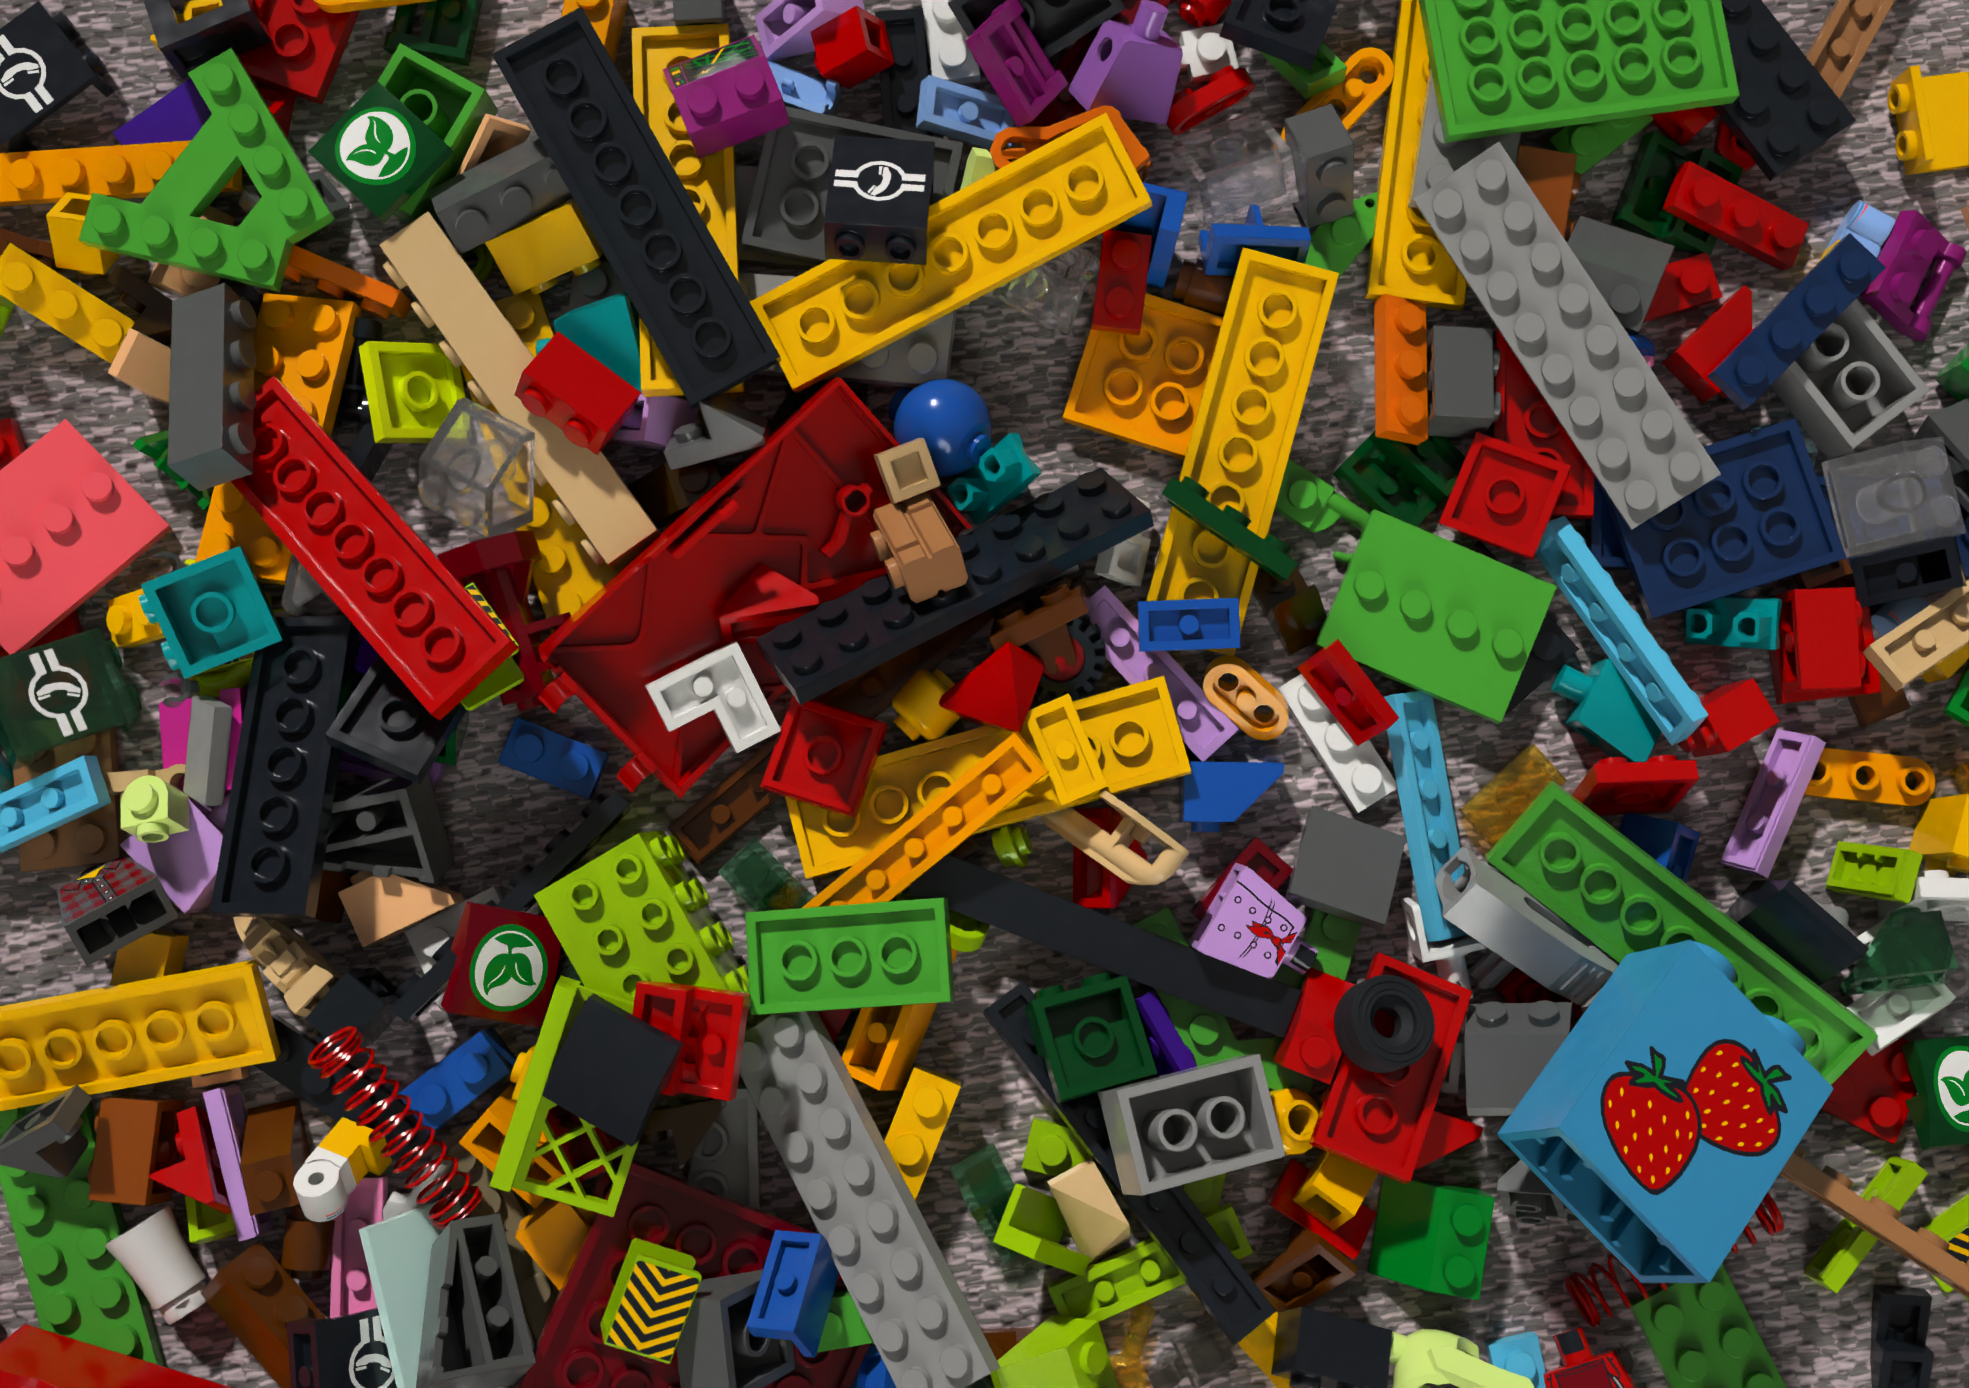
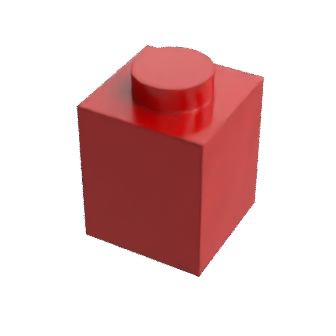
[810,6,895,89]

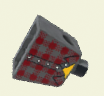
[57,855,179,966]

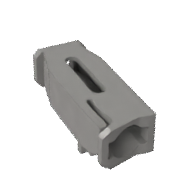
[1434,847,1620,1011]

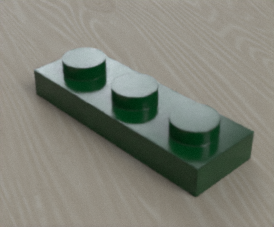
[1159,476,1298,582]

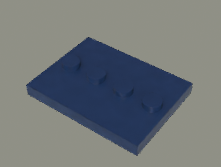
[1599,418,1847,621]

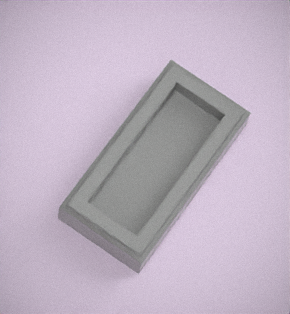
[183,695,233,806]

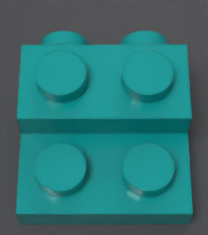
[139,545,285,679]

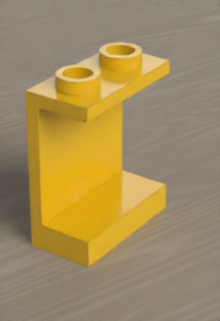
[1887,65,1969,175]

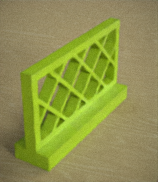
[489,976,639,1217]

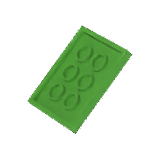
[1314,509,1557,724]

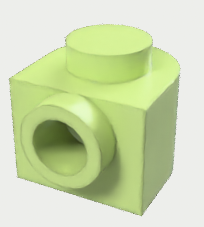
[120,775,190,843]

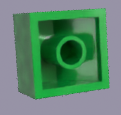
[1367,1175,1495,1300]

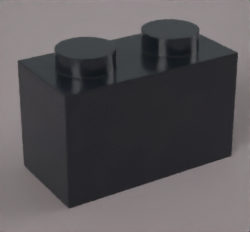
[305,967,399,1051]
[1271,1307,1392,1388]

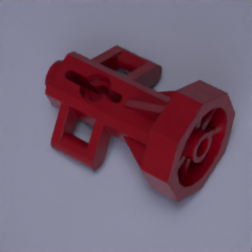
[437,530,571,712]

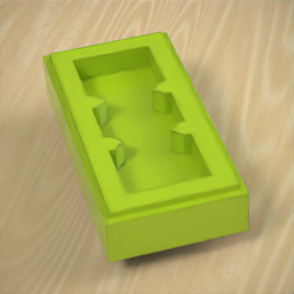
[1825,841,1923,904]

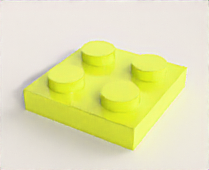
[359,341,473,443]

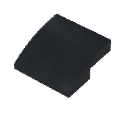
[542,993,684,1147]

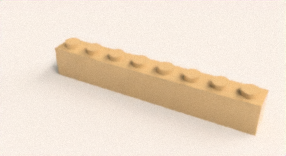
[379,211,661,571]

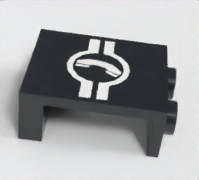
[0,1,114,152]
[824,135,935,265]
[286,1308,397,1388]

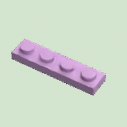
[1087,585,1239,762]

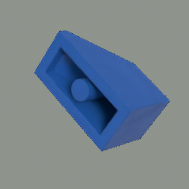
[1179,761,1284,833]

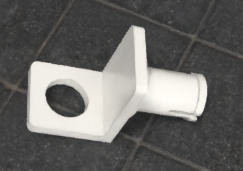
[1401,897,1487,999]

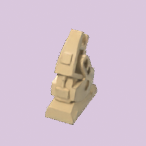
[233,917,343,1017]

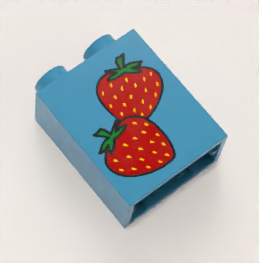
[1497,940,1834,1283]

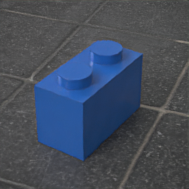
[398,1027,517,1135]

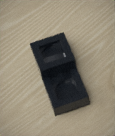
[1870,1285,1934,1388]

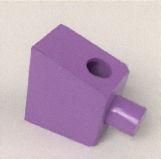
[1068,0,1183,125]

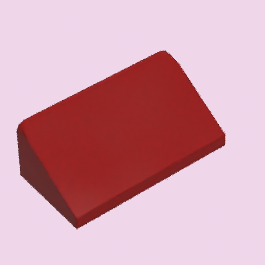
[1265,1158,1377,1261]

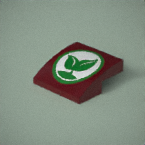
[441,901,561,1028]

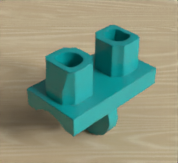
[947,433,1042,525]
[1685,596,1782,650]

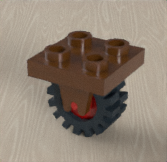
[989,575,1106,701]

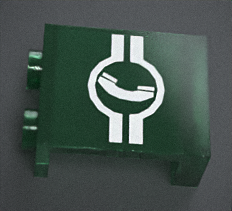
[0,627,142,770]

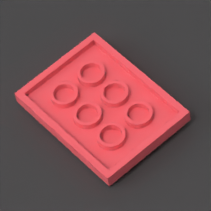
[0,419,172,659]

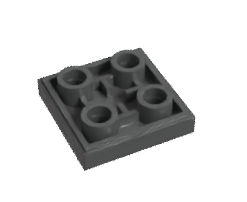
[1285,805,1406,931]

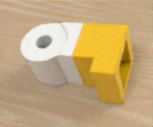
[293,1117,392,1222]

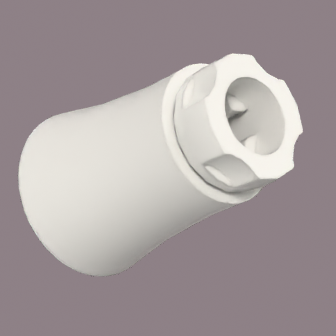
[104,1204,207,1325]

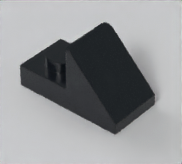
[1850,536,1967,608]

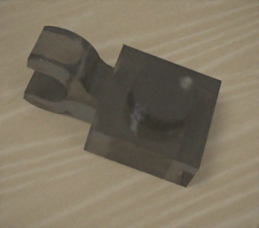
[1145,1319,1239,1388]

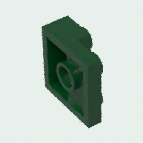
[1024,972,1157,1103]

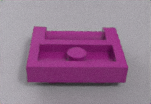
[964,0,1068,127]
[1860,210,1967,341]

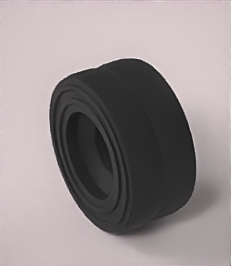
[1334,975,1435,1073]

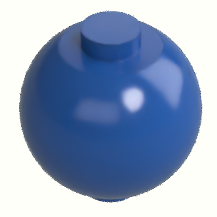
[888,378,992,477]

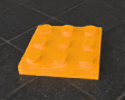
[1062,293,1223,460]

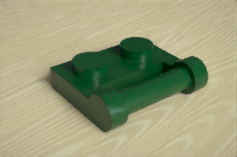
[383,0,483,66]

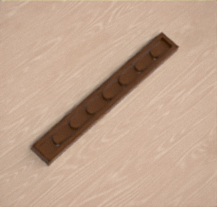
[667,606,999,865]

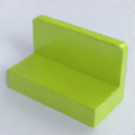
[993,1183,1091,1277]

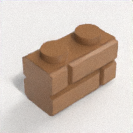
[869,492,968,603]

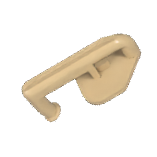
[1040,790,1190,885]

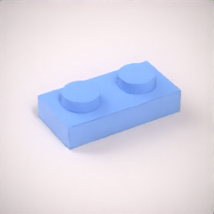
[916,75,1014,150]

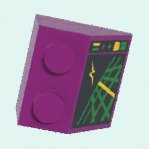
[663,35,790,159]

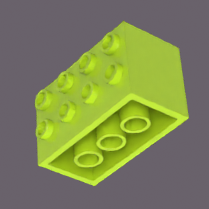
[534,830,750,1009]

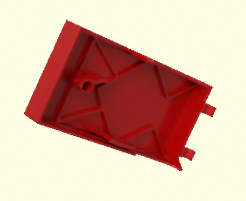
[538,377,972,799]

